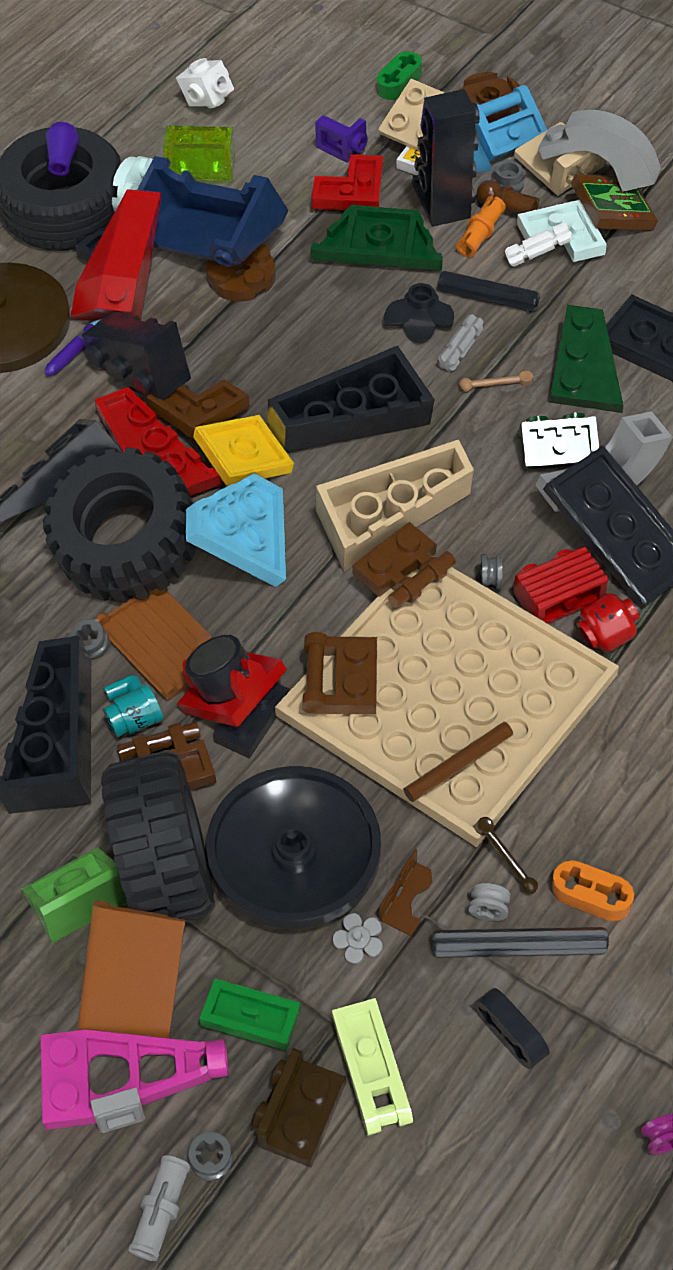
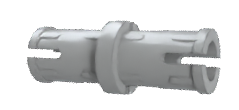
[128,1155,190,1261]

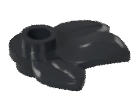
[384,283,454,343]

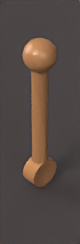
[459,371,533,392]

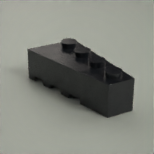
[412,89,480,227]
[267,345,435,452]
[0,636,92,814]

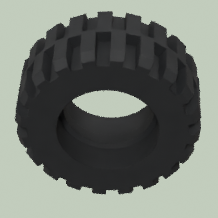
[43,448,196,602]
[101,751,215,921]

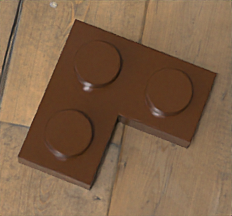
[146,379,250,440]

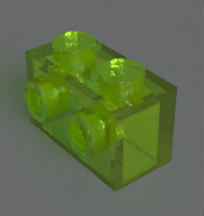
[163,125,235,180]

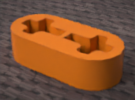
[551,860,634,921]

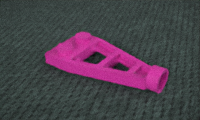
[41,1029,229,1130]

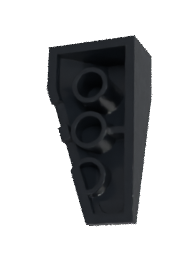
[0,419,123,522]

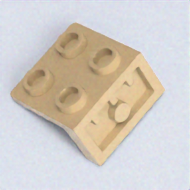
[379,79,444,151]
[514,122,607,196]

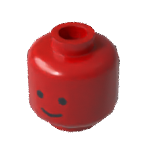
[577,593,640,653]

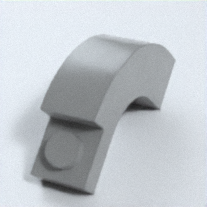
[538,110,661,192]
[535,411,673,512]

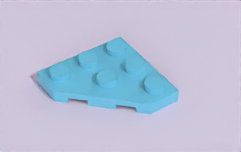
[186,473,286,587]

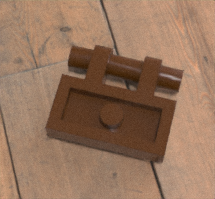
[352,522,456,608]
[117,722,216,790]

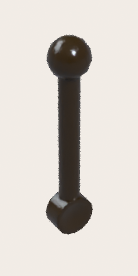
[475,817,538,894]

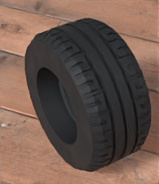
[0,127,121,250]

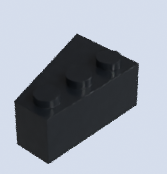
[81,311,191,400]

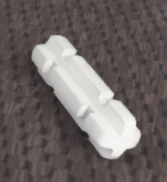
[505,223,572,267]

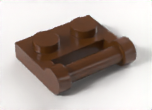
[302,632,377,714]

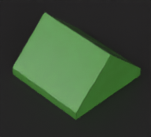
[21,847,127,943]

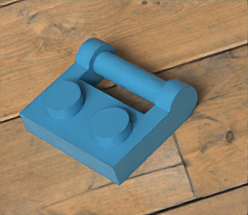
[475,85,547,161]

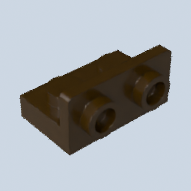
[253,1048,346,1168]

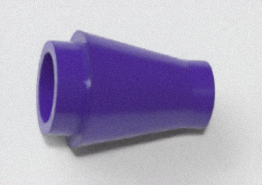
[45,122,80,176]

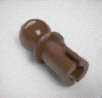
[476,180,539,214]

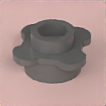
[492,160,526,191]

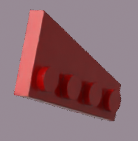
[94,387,221,511]

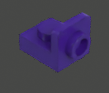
[315,115,368,163]

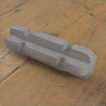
[438,314,484,372]

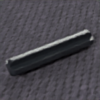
[438,271,540,312]

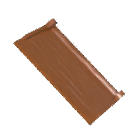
[95,588,213,700]
[77,900,185,1038]

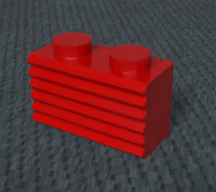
[513,546,608,624]

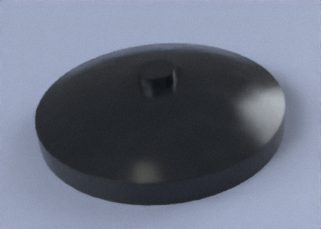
[206,766,381,929]

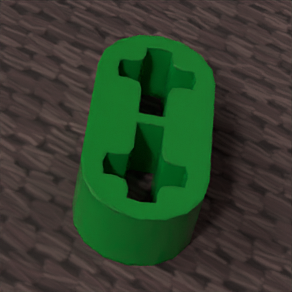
[377,51,422,100]

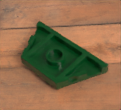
[310,205,443,271]

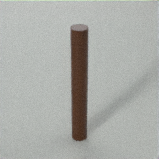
[403,721,513,802]

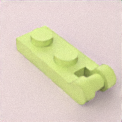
[332,998,413,1136]

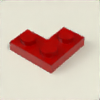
[312,154,383,210]

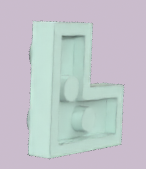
[517,200,607,262]

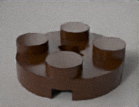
[459,72,520,123]
[206,244,276,302]

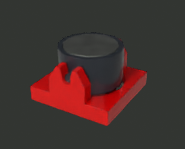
[177,635,287,727]

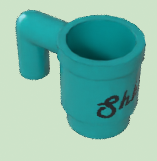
[103,675,164,738]

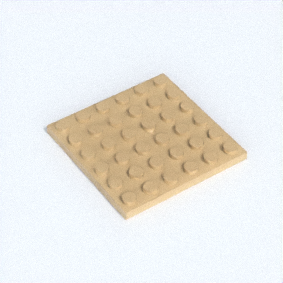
[275,556,619,847]

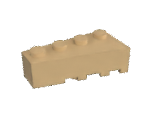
[316,440,474,572]

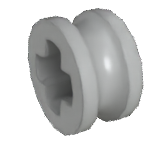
[469,883,511,922]

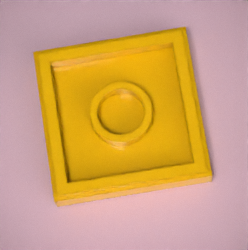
[193,415,294,486]

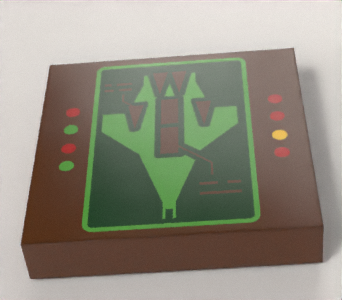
[571,174,658,231]

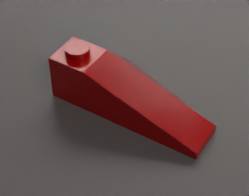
[70,189,162,321]

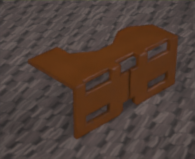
[380,848,432,937]

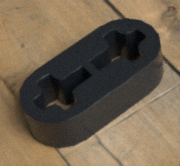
[474,988,550,1069]

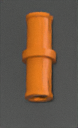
[456,196,506,258]

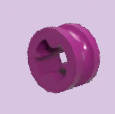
[641,1113,673,1155]

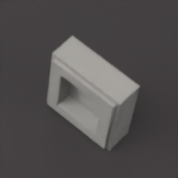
[91,1087,145,1133]

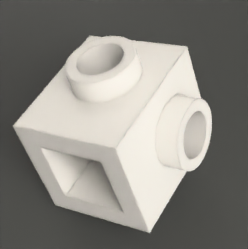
[176,58,234,109]

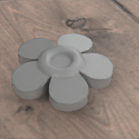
[333,913,383,965]

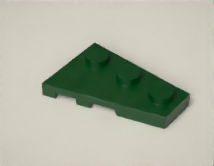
[550,304,624,413]

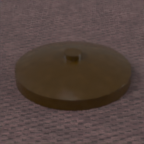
[0,262,71,373]

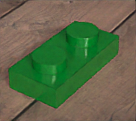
[199,978,301,1051]

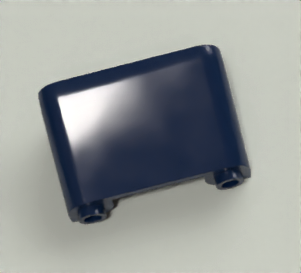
[137,156,288,267]

